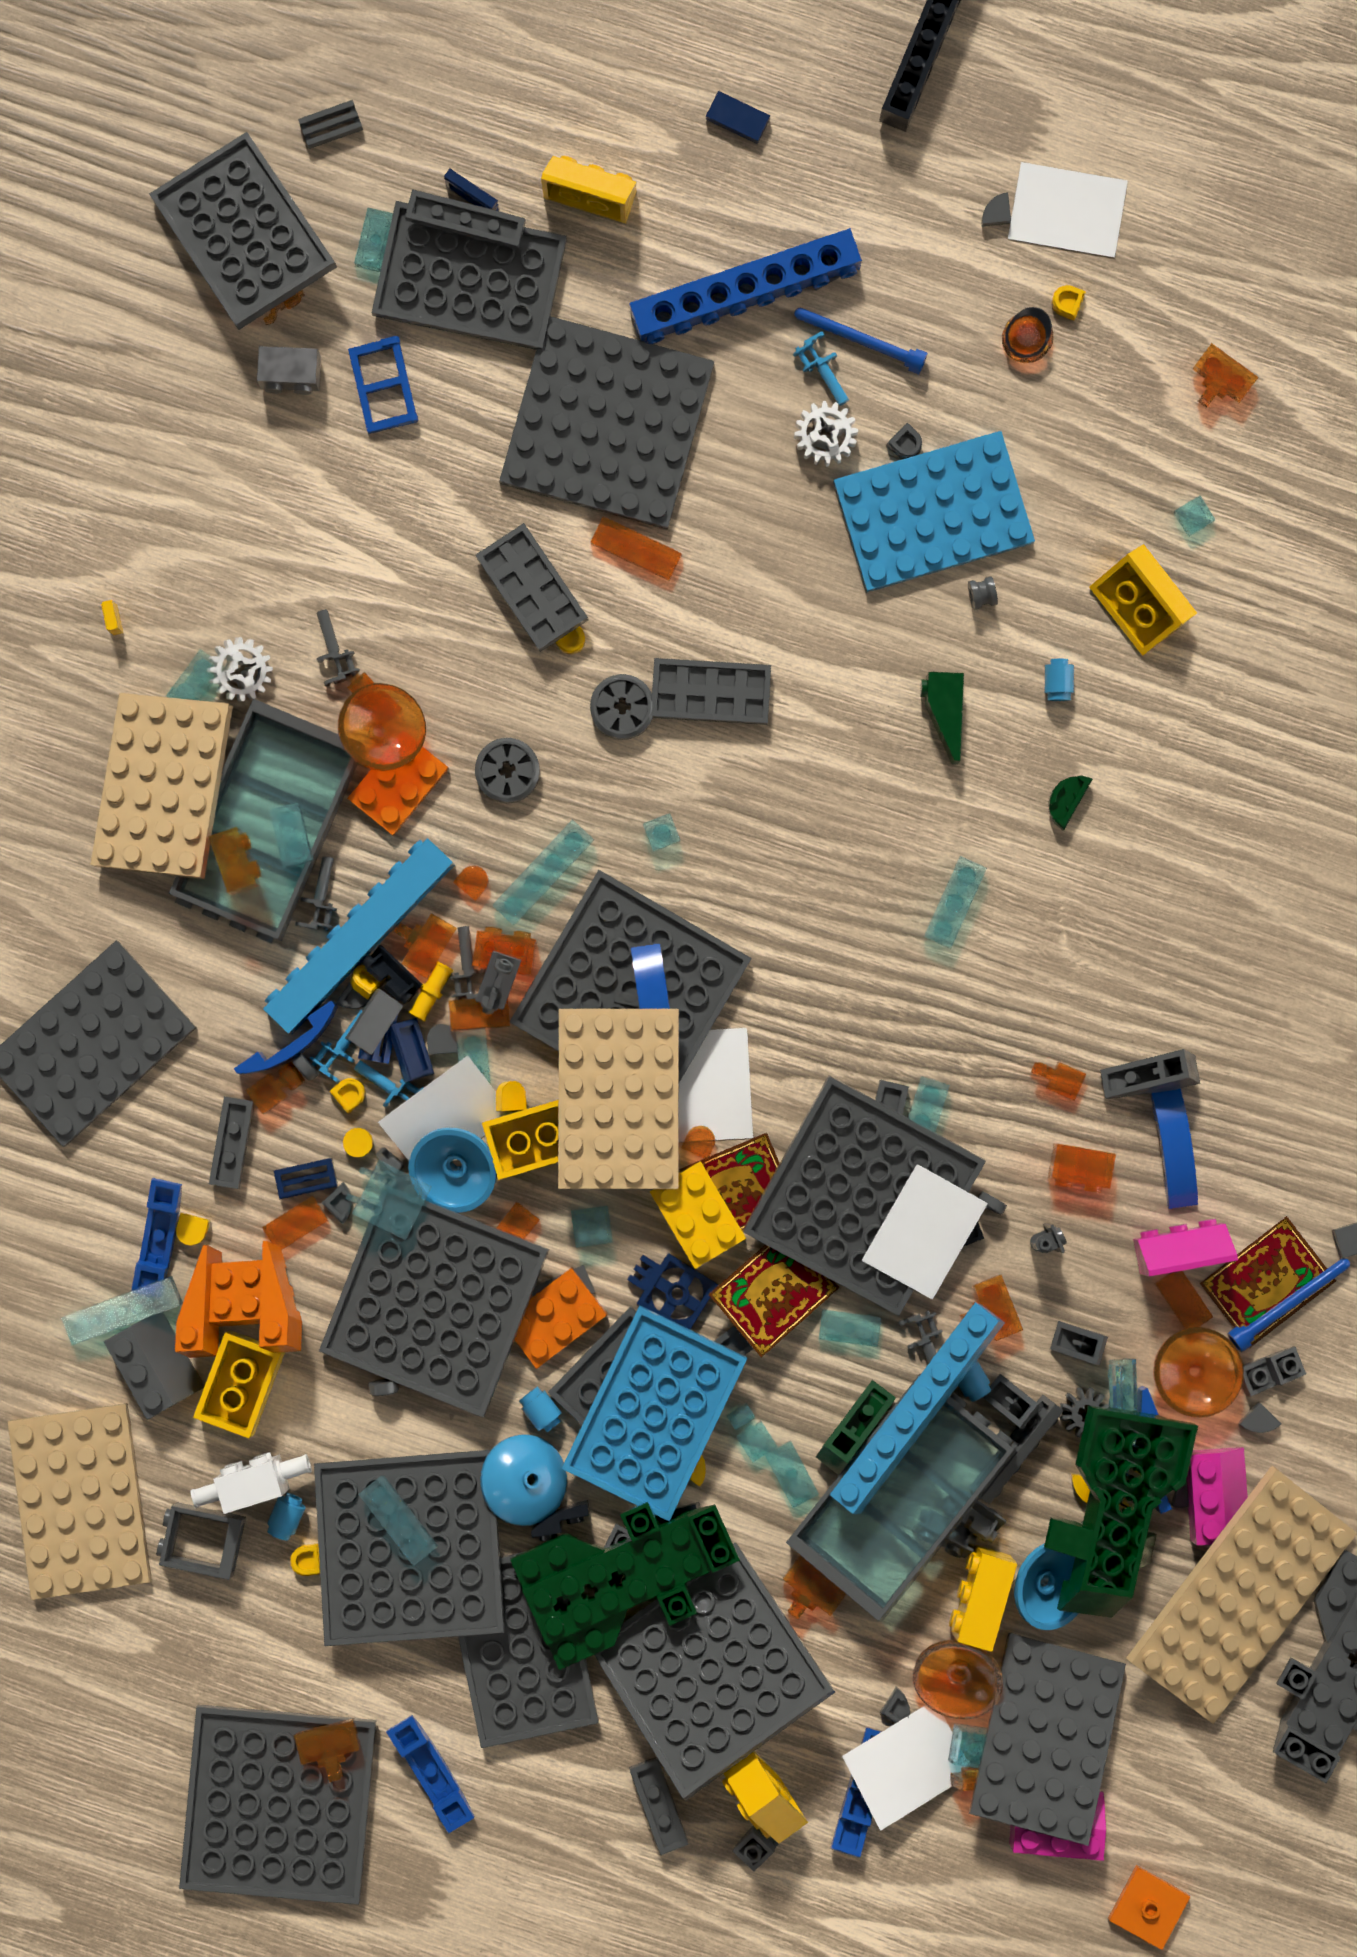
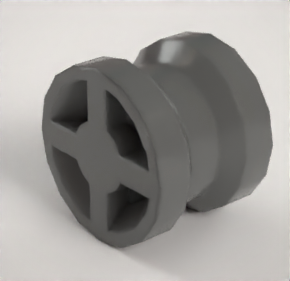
[968,576,998,610]

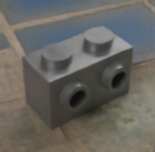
[257,346,321,395]

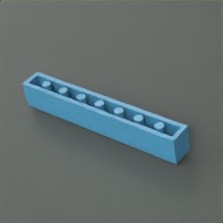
[263,838,455,1035]
[830,1302,1005,1514]

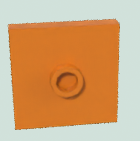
[1108,1865,1191,1950]

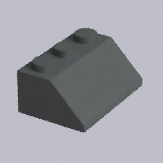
[104,1310,205,1420]

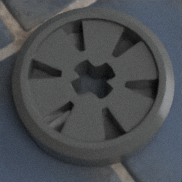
[590,674,653,740]
[475,738,540,803]

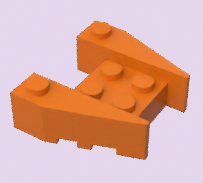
[175,1241,302,1358]

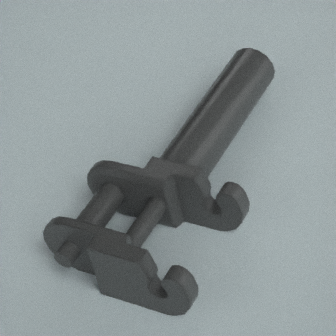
[316,609,360,686]
[295,856,337,931]
[449,926,486,1001]
[898,1311,943,1364]

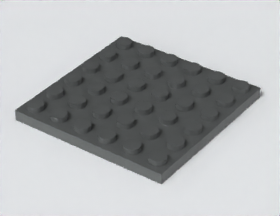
[499,316,714,530]
[509,870,752,1083]
[742,1075,986,1316]
[319,1184,550,1418]
[314,1450,505,1646]
[594,1542,835,1800]
[179,1704,377,1905]

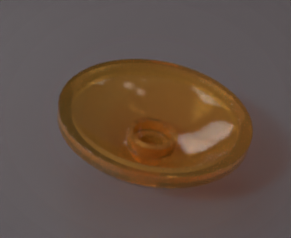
[337,683,426,771]
[1153,1327,1244,1418]
[913,1640,1003,1719]

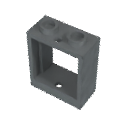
[156,1502,246,1580]

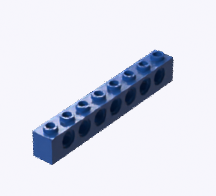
[629,228,862,344]

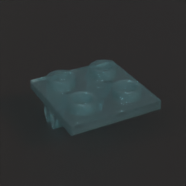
[345,1160,432,1240]

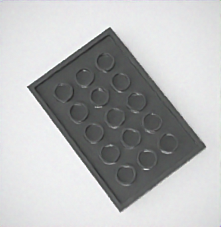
[149,132,337,330]
[371,201,567,350]
[0,940,197,1147]
[458,1552,599,1748]
[969,1633,1126,1846]

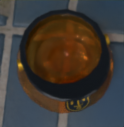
[1002,307,1054,363]

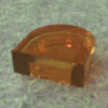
[453,866,489,901]
[681,1126,715,1160]

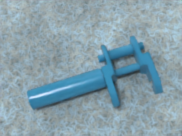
[793,331,849,406]
[310,1010,362,1083]
[354,1060,424,1108]

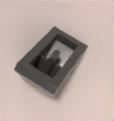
[1050,1321,1108,1366]
[983,1374,1041,1429]

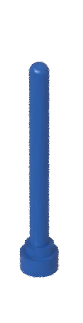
[794,308,928,375]
[1227,1258,1350,1353]

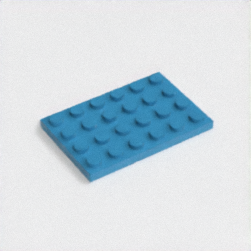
[833,431,1035,593]
[561,1306,747,1521]

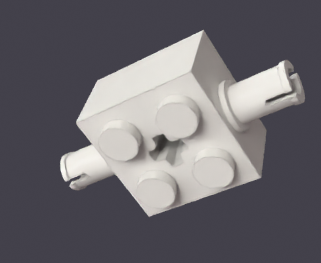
[191,1452,312,1514]

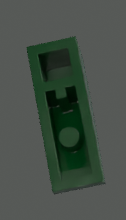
[920,672,964,765]
[816,1380,896,1475]

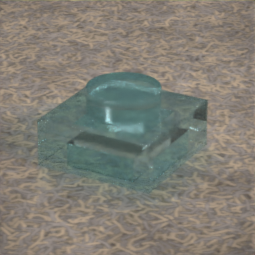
[1173,495,1215,537]
[643,813,681,852]

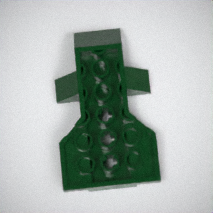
[1044,1405,1198,1618]
[510,1501,740,1670]

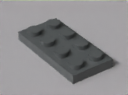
[475,523,589,652]
[651,658,771,725]

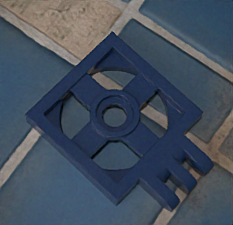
[627,1253,718,1329]

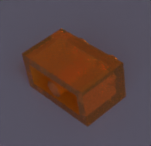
[1048,1143,1116,1194]

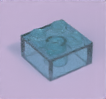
[571,1205,613,1248]
[948,1723,987,1768]

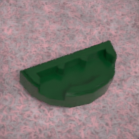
[1048,775,1093,831]

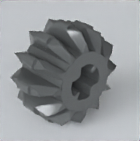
[1059,1387,1110,1438]

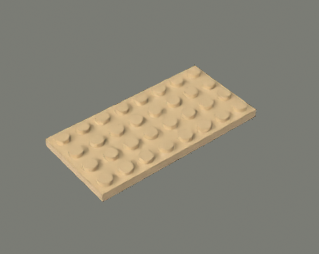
[1126,1466,1357,1724]

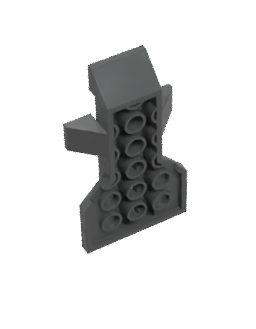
[1272,1550,1357,1783]

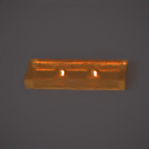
[590,516,682,581]

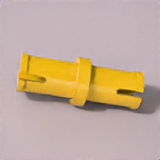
[408,961,454,1022]

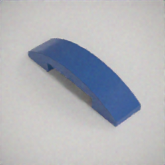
[631,944,670,1009]
[234,1000,338,1074]
[1151,1088,1198,1209]
[131,1178,182,1298]
[386,1715,475,1833]

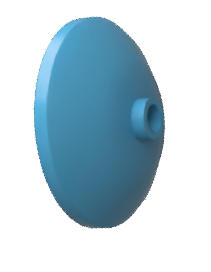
[408,1128,497,1213]
[480,1435,567,1526]
[1014,1543,1079,1630]

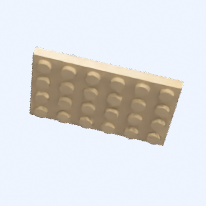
[90,693,233,879]
[558,1009,679,1189]
[7,1403,152,1600]

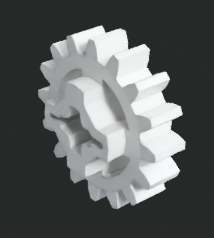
[794,401,858,467]
[207,637,273,702]

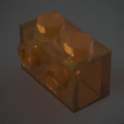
[208,827,262,896]
[472,927,537,976]

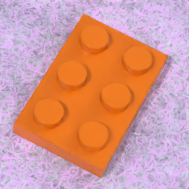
[347,731,449,836]
[515,1267,608,1369]

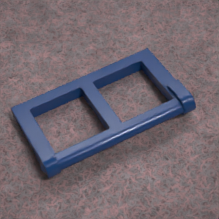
[348,336,419,434]

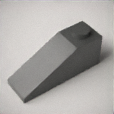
[1100,1049,1201,1099]

